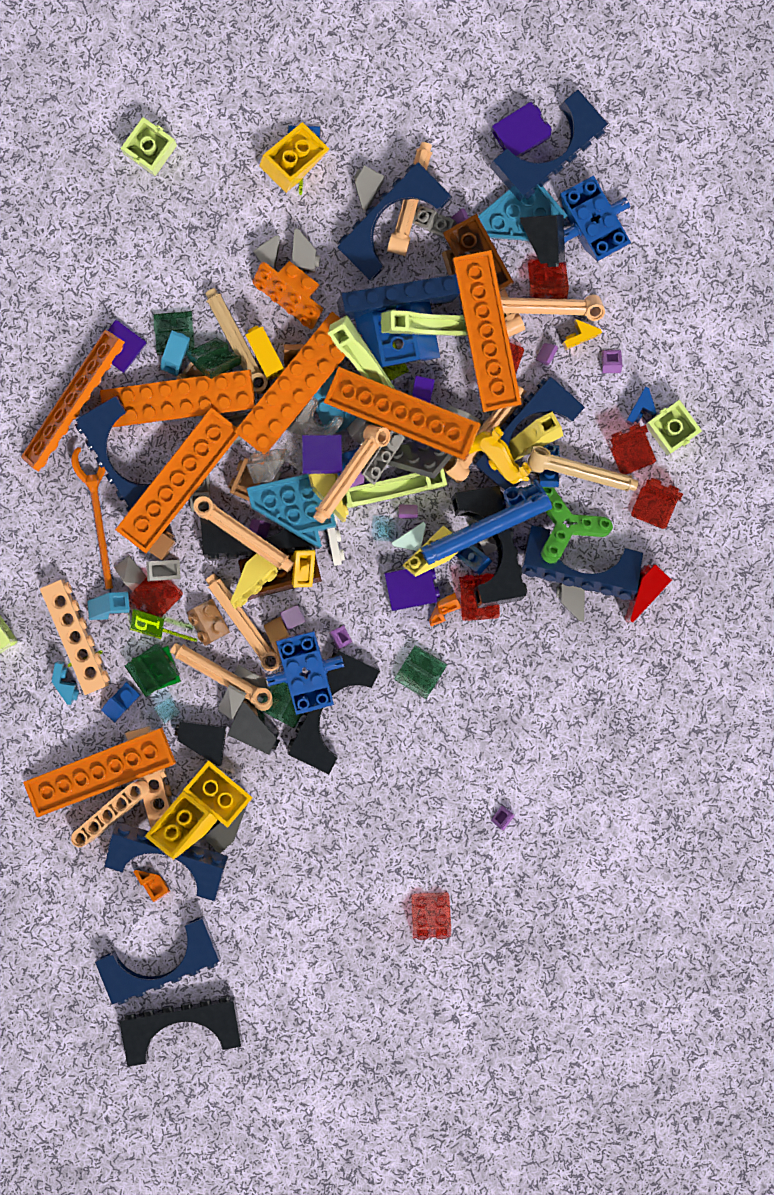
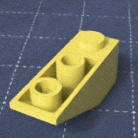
[509,411,563,461]
[308,474,349,522]
[402,526,458,577]
[230,553,278,609]

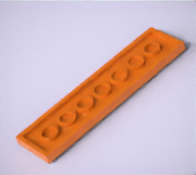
[453,250,521,412]
[234,311,362,456]
[21,329,125,472]
[324,367,481,461]
[100,370,256,428]
[115,407,238,553]
[23,728,176,818]

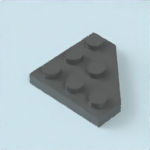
[388,441,452,479]

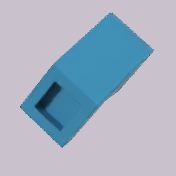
[160,331,190,376]
[87,592,130,620]
[51,661,79,705]

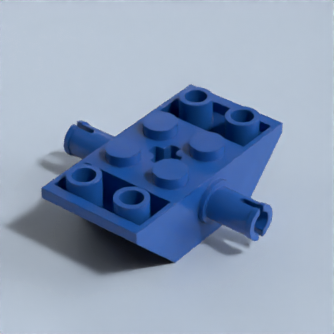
[560,175,631,262]
[266,631,344,715]

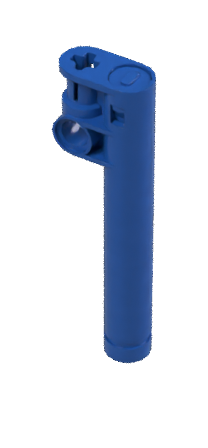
[421,479,552,565]

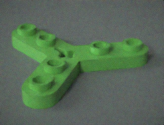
[541,487,613,563]

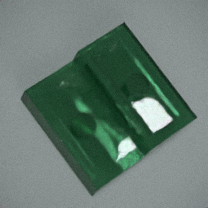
[153,311,195,356]
[186,337,242,379]
[124,643,180,697]
[394,645,448,699]
[262,682,303,728]

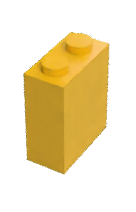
[245,326,284,381]

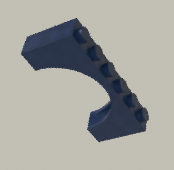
[490,90,608,201]
[337,162,452,281]
[337,274,460,319]
[473,377,585,491]
[75,396,150,512]
[521,525,643,601]
[104,821,228,901]
[95,916,221,1005]

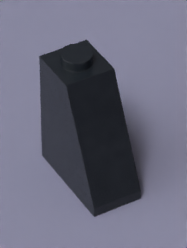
[520,215,565,267]
[227,698,280,755]
[175,720,227,766]

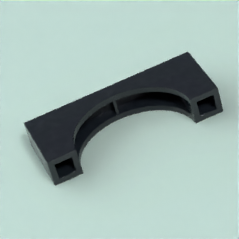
[451,486,527,609]
[200,509,320,561]
[286,650,380,775]
[119,995,243,1067]

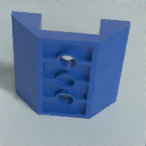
[355,302,441,369]

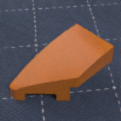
[429,593,462,627]
[133,870,171,902]

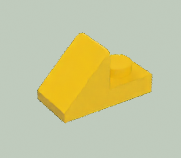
[562,319,602,350]
[290,550,315,588]

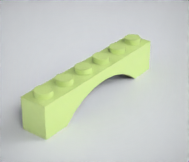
[381,311,468,337]
[328,315,395,389]
[342,469,447,509]

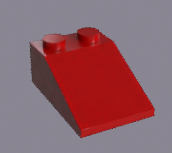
[625,564,672,623]

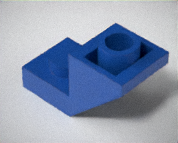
[539,444,560,487]

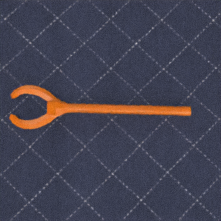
[71,447,113,589]

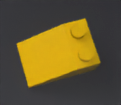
[259,122,329,193]
[183,760,253,828]
[145,791,217,860]

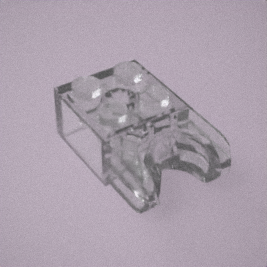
[274,397,344,473]

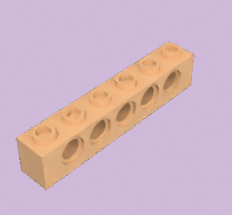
[40,580,110,695]
[125,726,172,828]

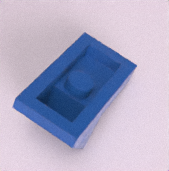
[626,387,657,426]
[455,545,492,576]
[101,682,141,723]

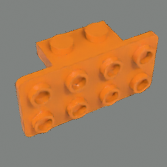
[253,261,323,329]

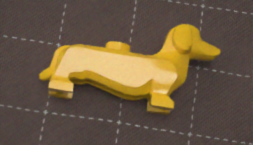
[469,426,532,484]

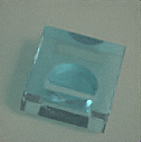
[374,521,395,542]
[153,697,181,724]

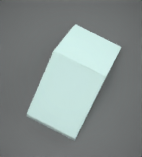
[391,522,426,551]

